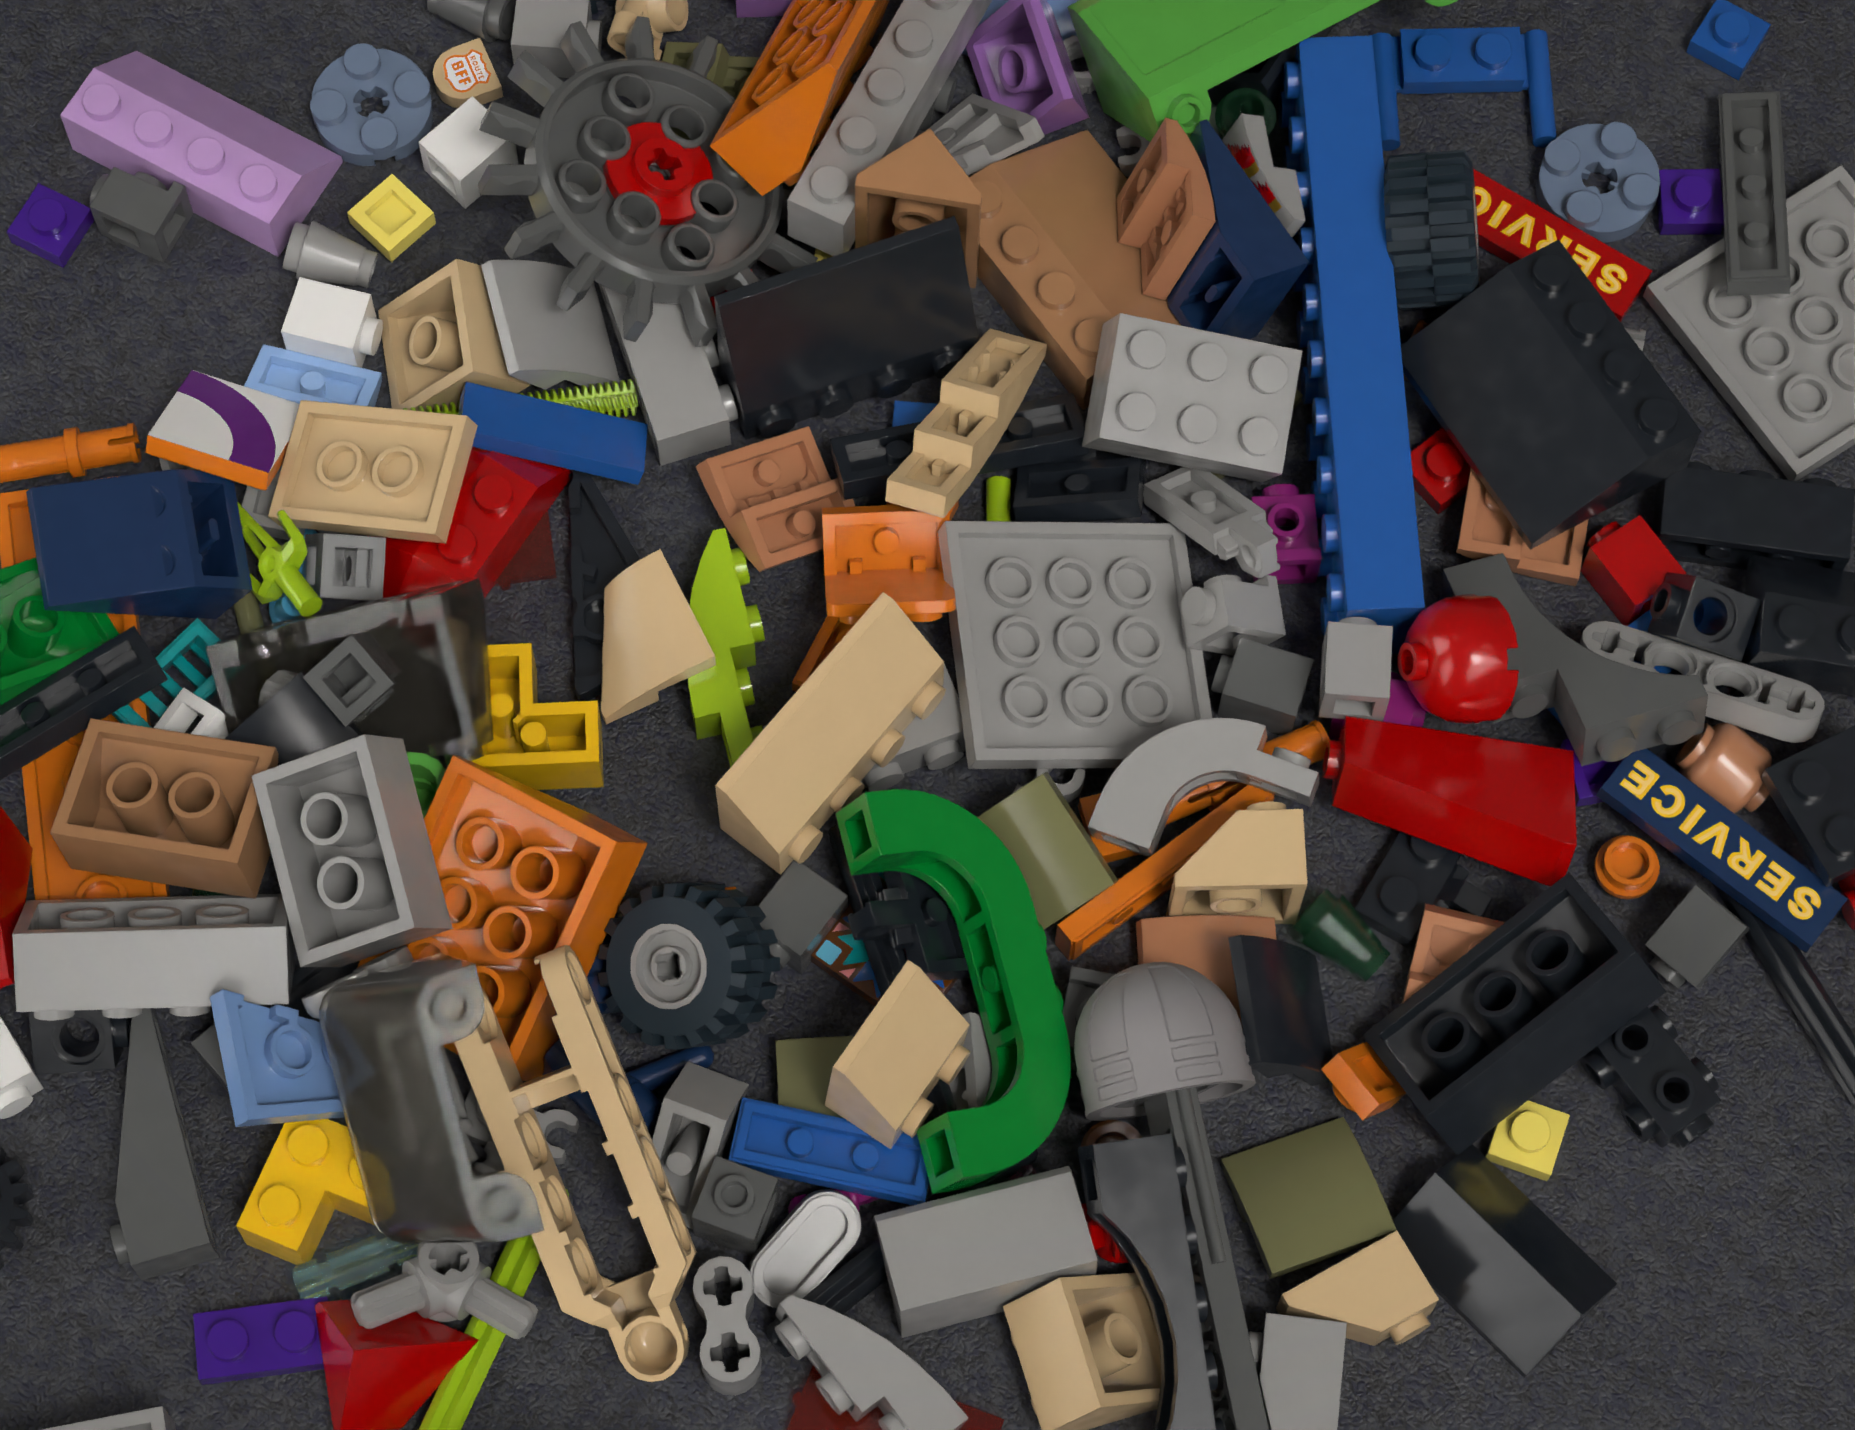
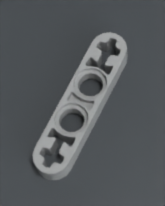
[1579,621,1824,743]

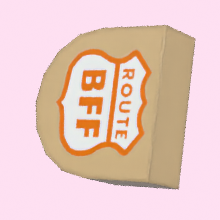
[432,38,503,108]

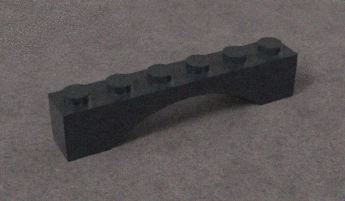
[1078,1134,1226,1430]

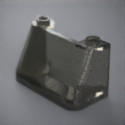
[206,577,494,765]
[319,953,544,1244]

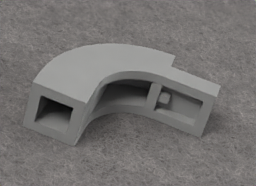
[1088,718,1319,857]

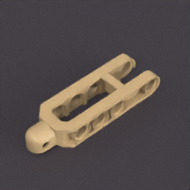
[441,945,697,1382]

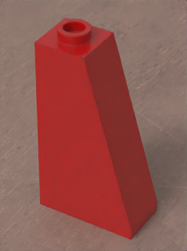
[1322,716,1577,886]

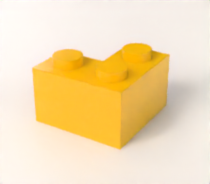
[467,643,604,790]
[236,1119,423,1269]

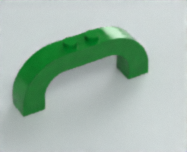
[835,789,1071,1194]

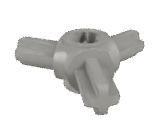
[350,1188,538,1339]

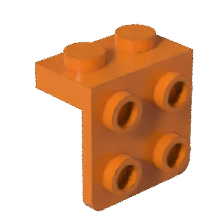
[822,505,956,625]

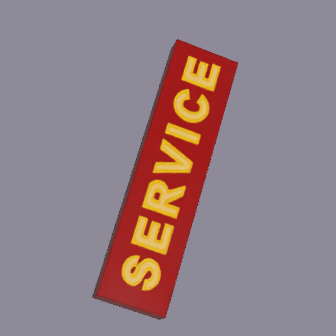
[1473,169,1652,322]

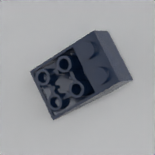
[1167,119,1309,339]
[26,469,252,619]

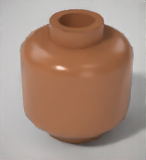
[1675,722,1772,814]

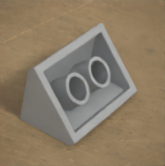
[874,1166,1097,1338]

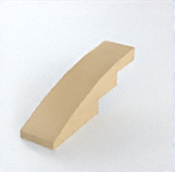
[885,328,1047,518]

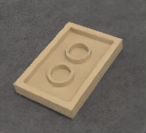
[268,400,478,544]

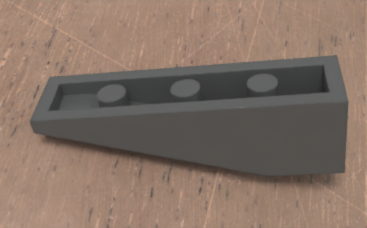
[109,1008,219,1281]

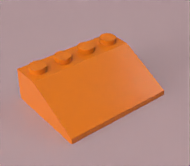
[710,0,889,196]
[357,755,648,1081]

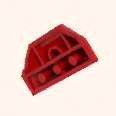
[367,447,572,663]

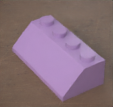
[60,51,343,257]

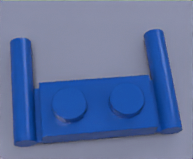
[1372,27,1557,151]

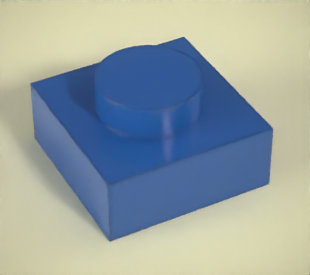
[1686,0,1771,81]

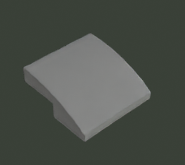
[481,260,620,390]

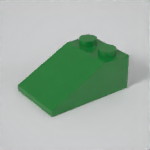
[0,557,119,705]

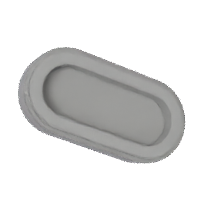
[749,1189,861,1308]

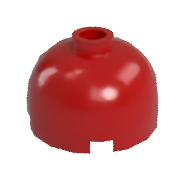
[1398,594,1519,724]

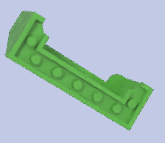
[1067,0,1458,142]

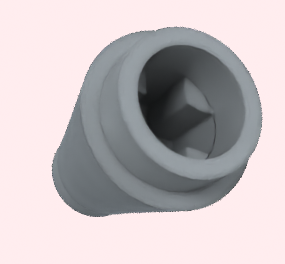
[283,220,378,288]

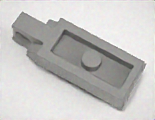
[1143,467,1280,578]

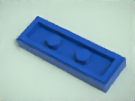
[458,382,648,485]
[728,1097,929,1206]

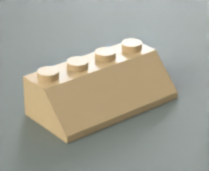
[715,592,946,875]

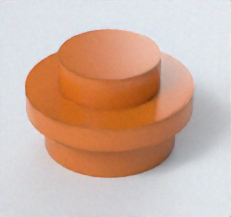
[1594,835,1660,899]

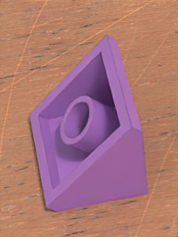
[966,0,1090,135]

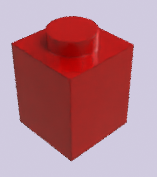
[1580,515,1686,626]

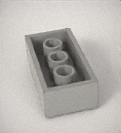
[12,894,295,1021]

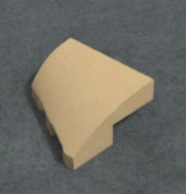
[601,549,716,725]

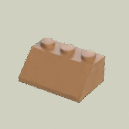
[50,718,279,899]

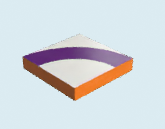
[145,370,299,491]

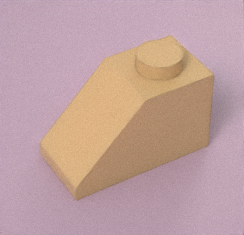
[1276,1230,1439,1346]

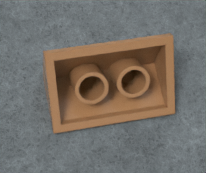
[855,129,982,288]

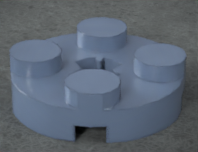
[310,43,433,166]
[1536,122,1660,243]

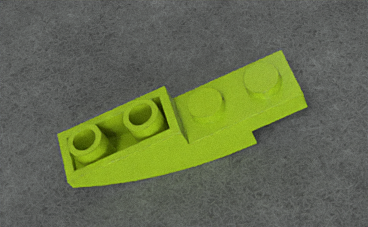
[688,528,765,767]

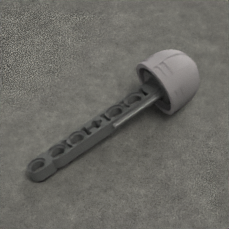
[1074,962,1269,1430]

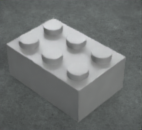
[1082,313,1302,483]
[251,734,453,967]

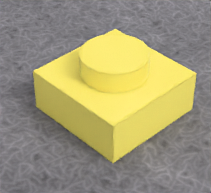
[347,174,436,262]
[1485,1100,1570,1181]

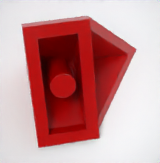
[315,1300,479,1430]

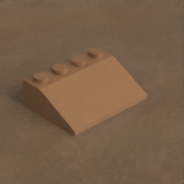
[969,130,1181,410]

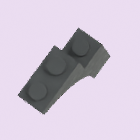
[1442,553,1708,766]

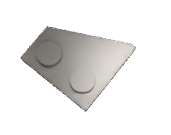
[924,93,1045,176]

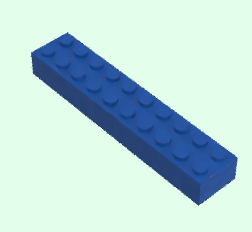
[1278,35,1425,654]

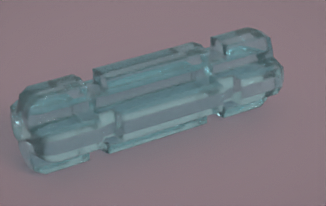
[292,1223,420,1299]

